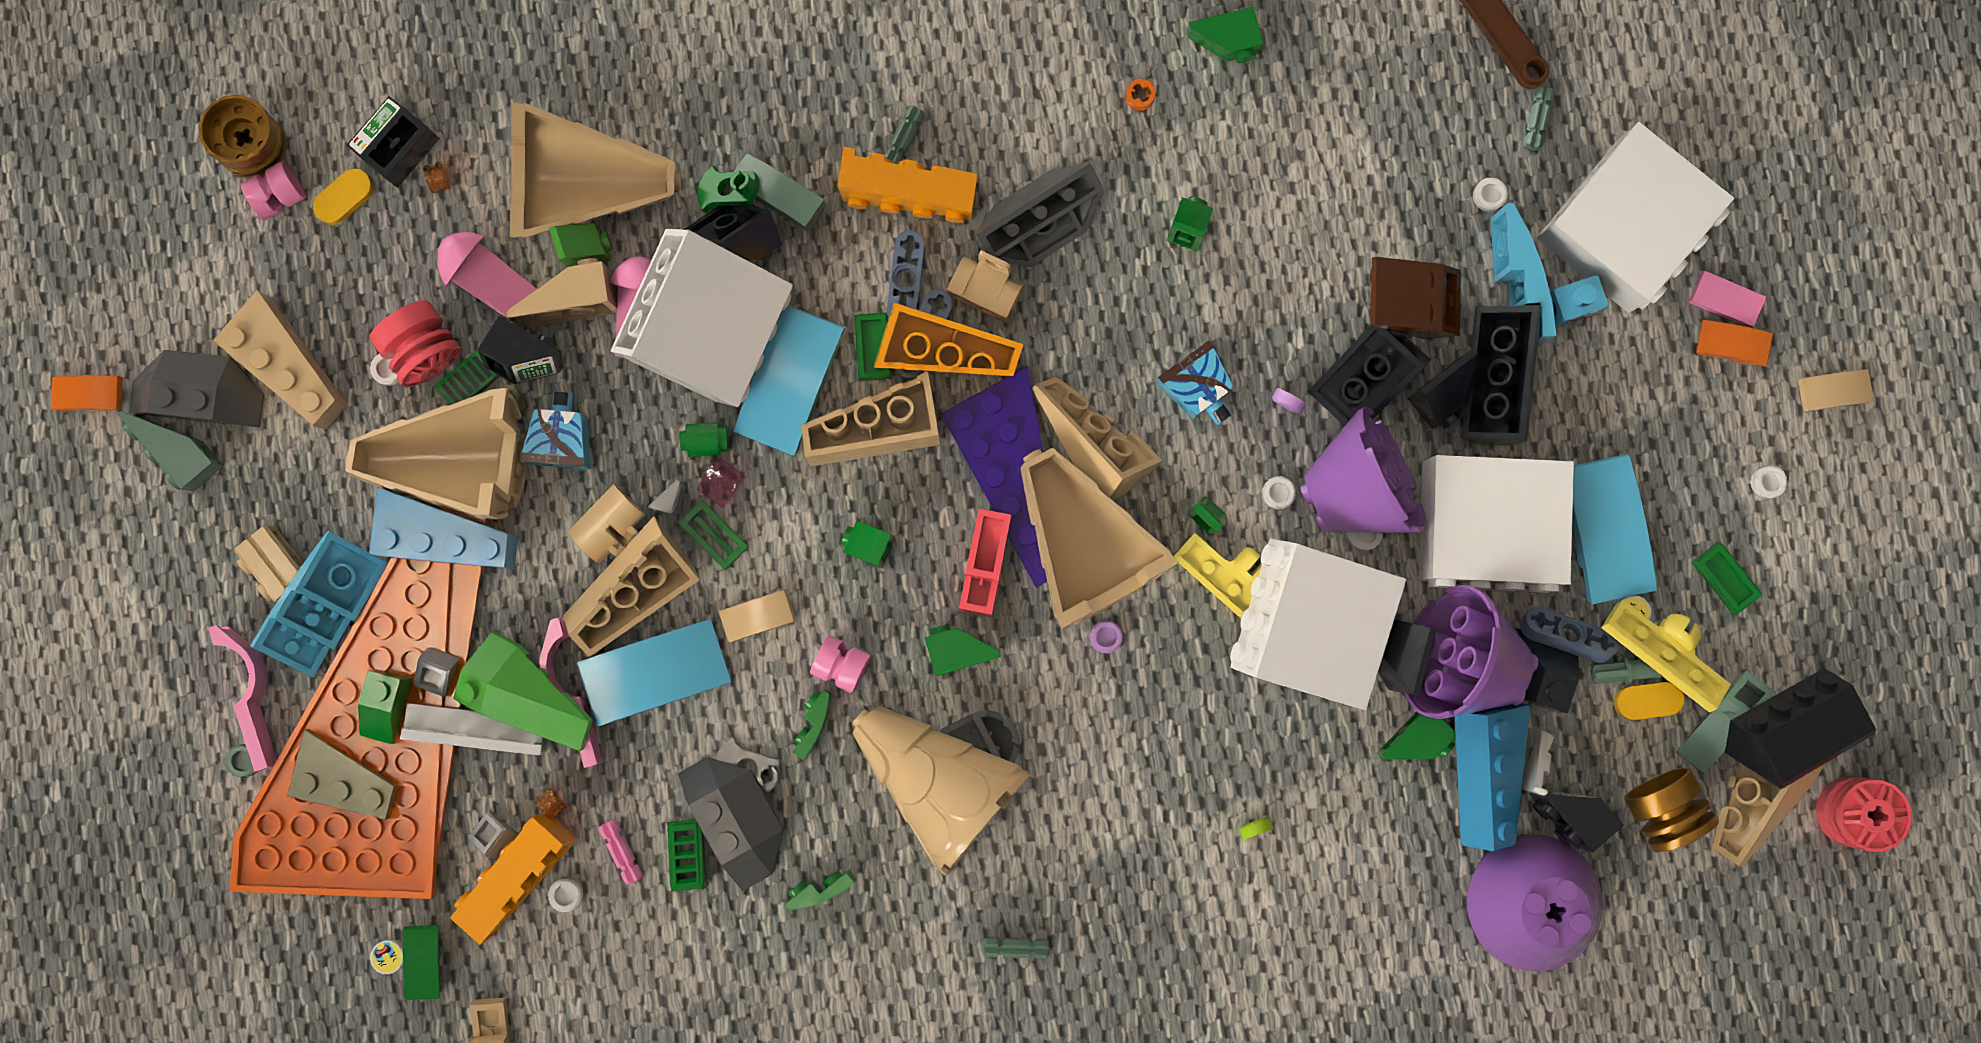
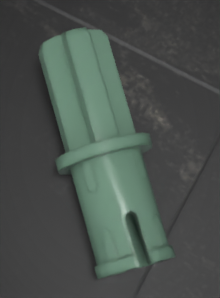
[1590,657,1661,684]

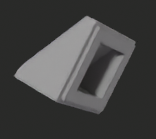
[648,481,687,516]
[413,647,459,697]
[468,811,519,861]

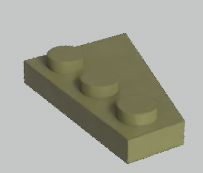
[287,729,398,819]

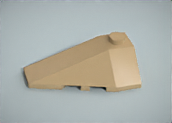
[1033,377,1162,501]
[1712,763,1826,867]

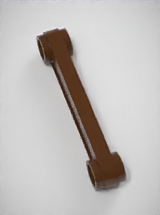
[1460,0,1549,89]

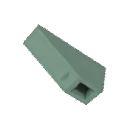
[117,411,224,492]
[1676,671,1776,774]

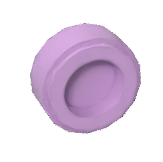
[1272,388,1306,414]
[1089,620,1123,654]

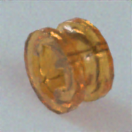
[423,161,451,194]
[534,787,567,821]

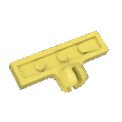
[1173,532,1262,618]
[1601,600,1731,713]

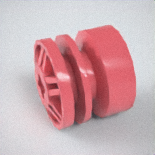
[370,300,462,388]
[1816,776,1912,852]

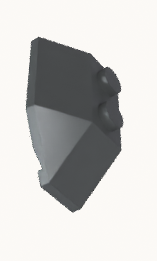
[975,162,1104,267]
[129,350,264,428]
[678,757,784,891]

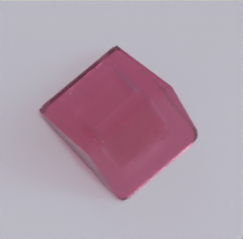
[697,458,746,508]

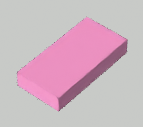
[1689,271,1766,328]

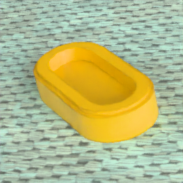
[313,169,374,225]
[1614,682,1684,720]

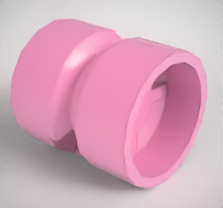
[240,161,306,221]
[810,635,871,694]

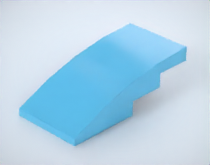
[1490,203,1557,346]
[733,305,845,456]
[1572,454,1657,604]
[250,531,388,677]
[576,619,731,727]

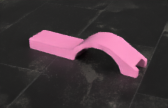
[539,618,604,768]
[208,625,277,772]

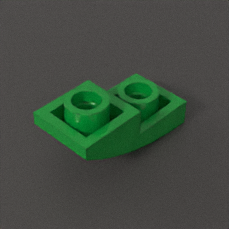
[793,690,832,760]
[784,870,857,910]
[403,925,441,1000]

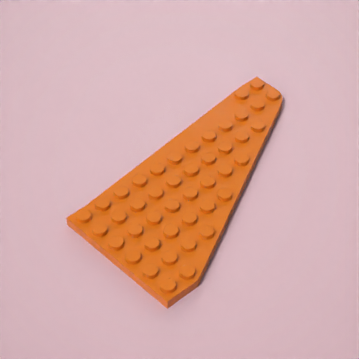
[230,501,489,899]

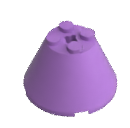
[1301,406,1426,533]
[1405,585,1538,719]
[1467,835,1603,971]

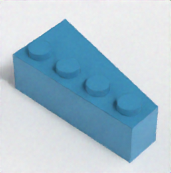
[369,487,518,570]
[1455,703,1531,851]

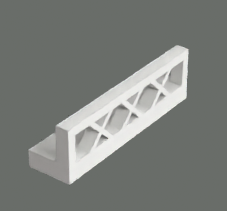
[400,703,543,755]

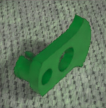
[697,166,759,213]

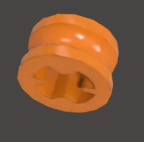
[1125,78,1156,111]

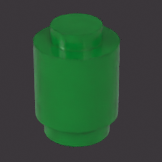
[679,422,728,457]

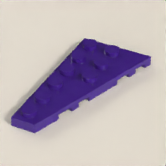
[941,366,1047,588]

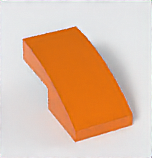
[1696,320,1773,367]
[51,376,123,411]

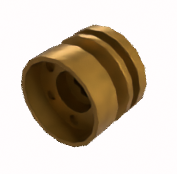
[198,95,287,179]
[1624,767,1719,853]

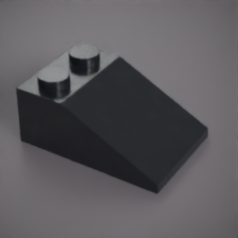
[1308,325,1431,426]

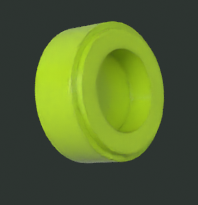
[1238,817,1274,841]

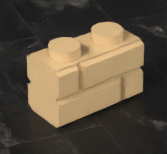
[234,525,304,602]

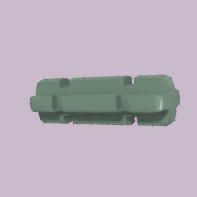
[1523,86,1555,151]
[884,106,925,164]
[983,937,1049,959]

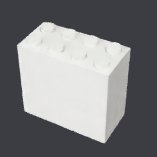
[1536,122,1734,313]
[610,229,793,407]
[1419,455,1574,593]
[1230,538,1406,711]

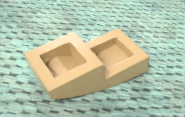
[1798,369,1874,412]
[719,589,797,643]
[469,997,510,1043]

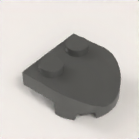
[939,710,1020,763]

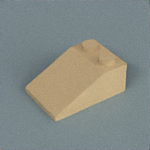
[507,258,618,328]

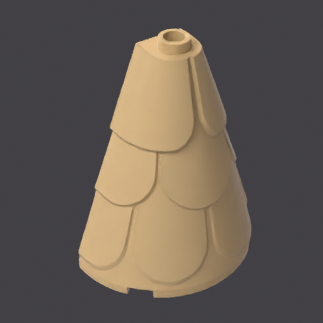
[510,102,681,238]
[345,388,527,519]
[1021,448,1178,630]
[852,706,1031,876]

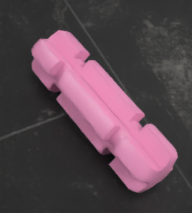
[599,820,643,885]

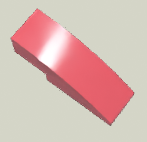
[959,509,1011,617]

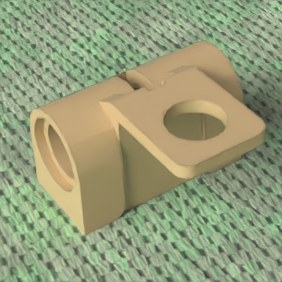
[947,251,1024,323]
[567,484,646,564]

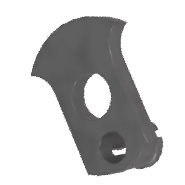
[715,737,781,793]

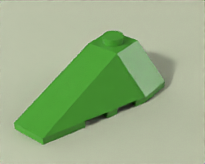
[453,631,593,751]

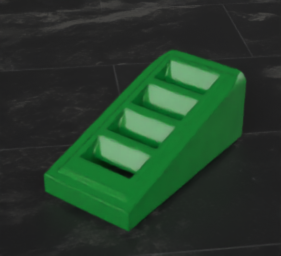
[1188,496,1228,536]
[667,819,708,892]

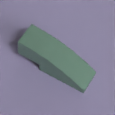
[734,153,826,232]

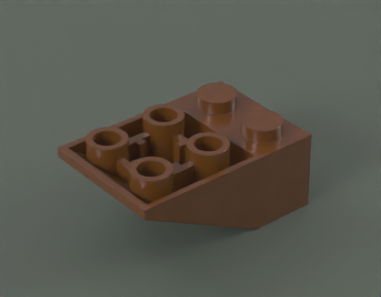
[1369,257,1461,339]

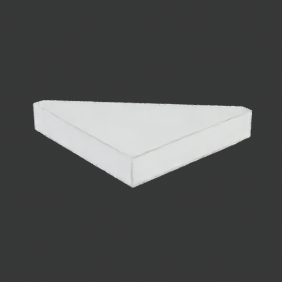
[1522,730,1554,796]

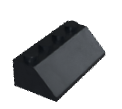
[1461,305,1542,446]
[1725,668,1876,789]

